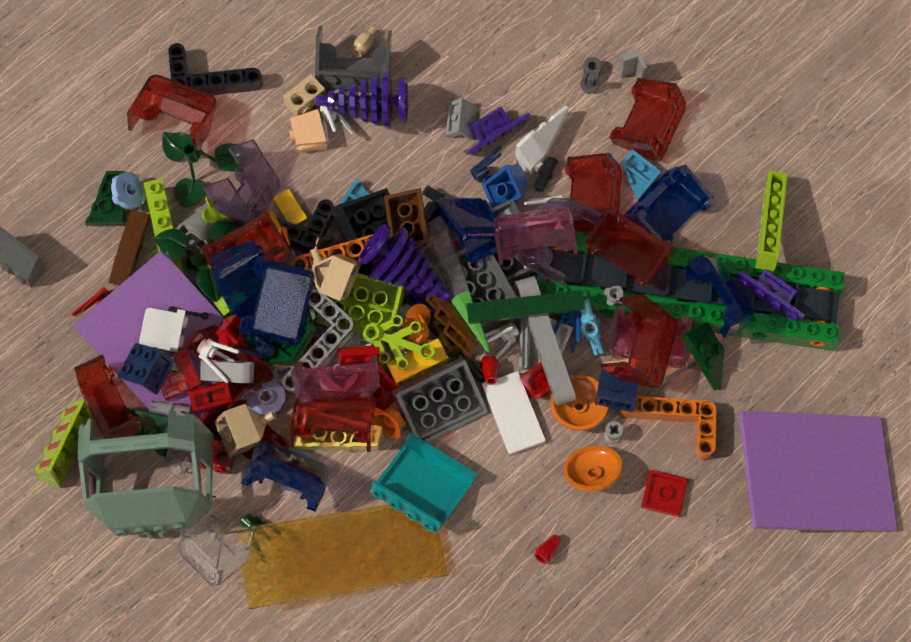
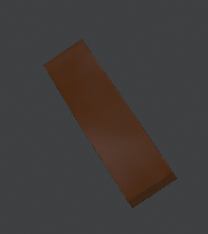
[108,210,150,286]
[425,295,479,357]

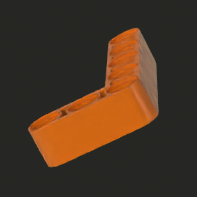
[291,235,372,313]
[619,396,716,460]

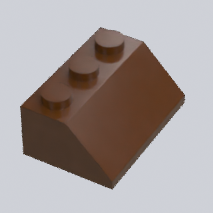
[384,188,429,249]

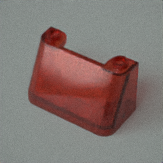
[610,78,686,161]
[560,153,622,234]
[584,205,677,287]
[200,211,292,290]

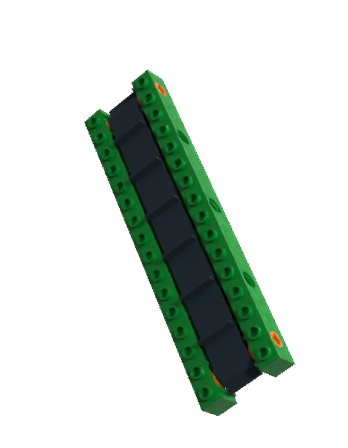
[536,227,845,351]

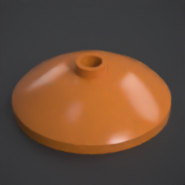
[550,375,608,431]
[563,445,623,492]

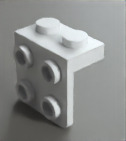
[139,308,188,353]

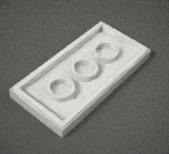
[481,371,546,455]

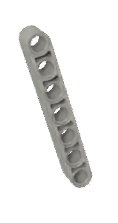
[515,276,576,406]

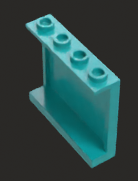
[370,433,477,534]

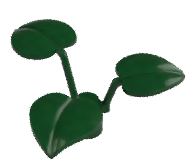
[162,132,247,207]
[153,220,240,302]

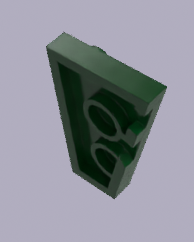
[85,171,125,226]
[119,408,168,458]

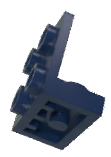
[118,343,175,395]
[594,368,640,412]

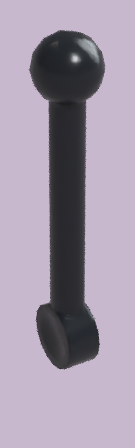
[168,306,209,319]

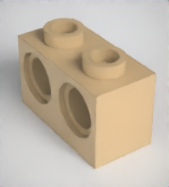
[283,74,326,116]

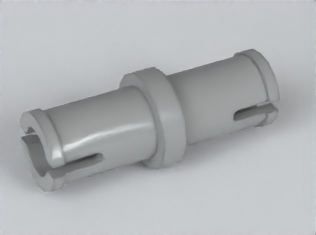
[149,400,191,417]

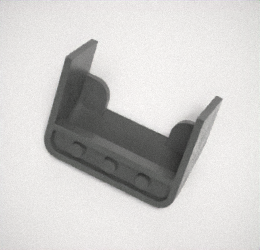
[315,25,392,92]

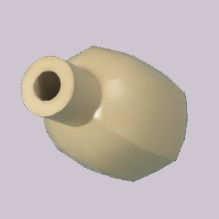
[352,27,377,57]

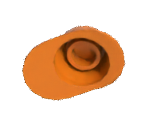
[399,304,431,345]
[362,406,406,440]

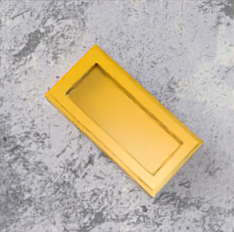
[272,189,308,226]

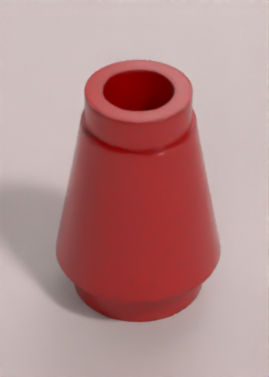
[480,355,499,385]
[534,534,562,564]

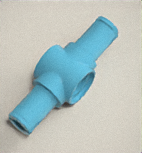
[580,297,605,355]

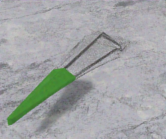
[420,216,490,353]

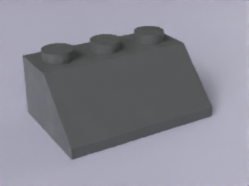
[0,226,46,287]

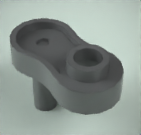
[580,57,601,94]

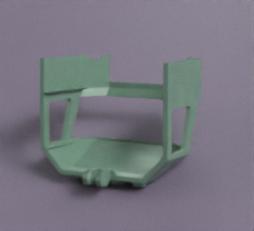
[78,410,214,539]

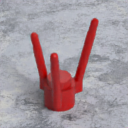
[72,287,110,316]

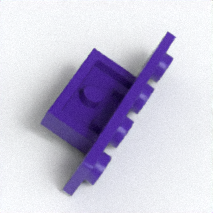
[464,106,530,155]
[736,269,805,322]

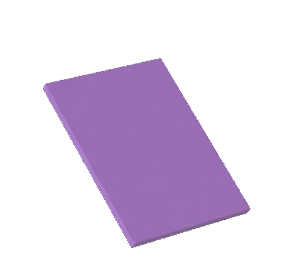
[73,251,265,420]
[739,411,897,532]

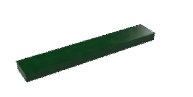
[466,290,585,324]

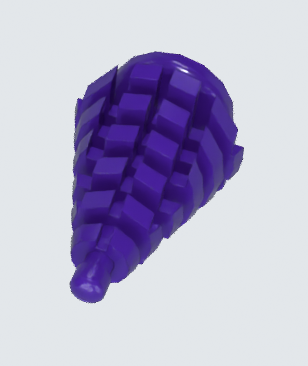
[315,72,408,129]
[358,224,451,301]

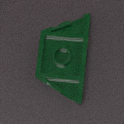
[261,297,316,365]
[680,322,725,390]

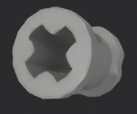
[604,421,623,444]

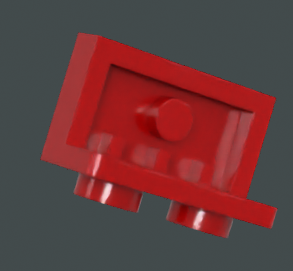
[337,345,381,367]
[519,362,551,399]

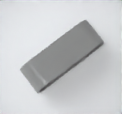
[200,360,254,383]

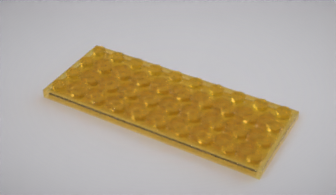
[235,505,448,610]

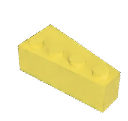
[295,408,383,450]

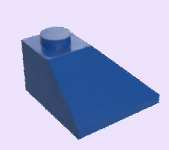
[482,164,528,208]

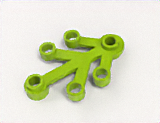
[363,315,435,370]

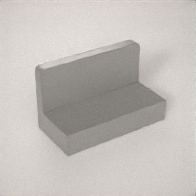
[618,49,647,85]
[445,98,477,140]

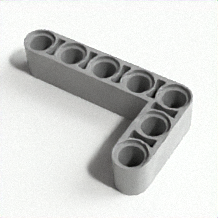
[283,289,353,391]

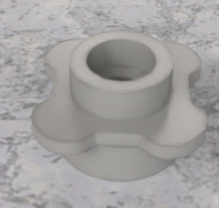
[604,286,625,306]

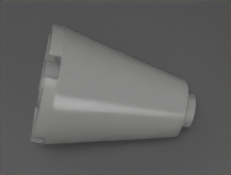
[175,204,212,254]

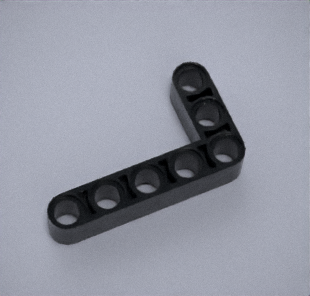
[168,43,263,99]
[233,199,334,254]

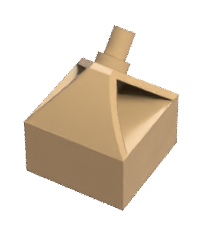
[310,248,361,301]
[214,404,276,458]

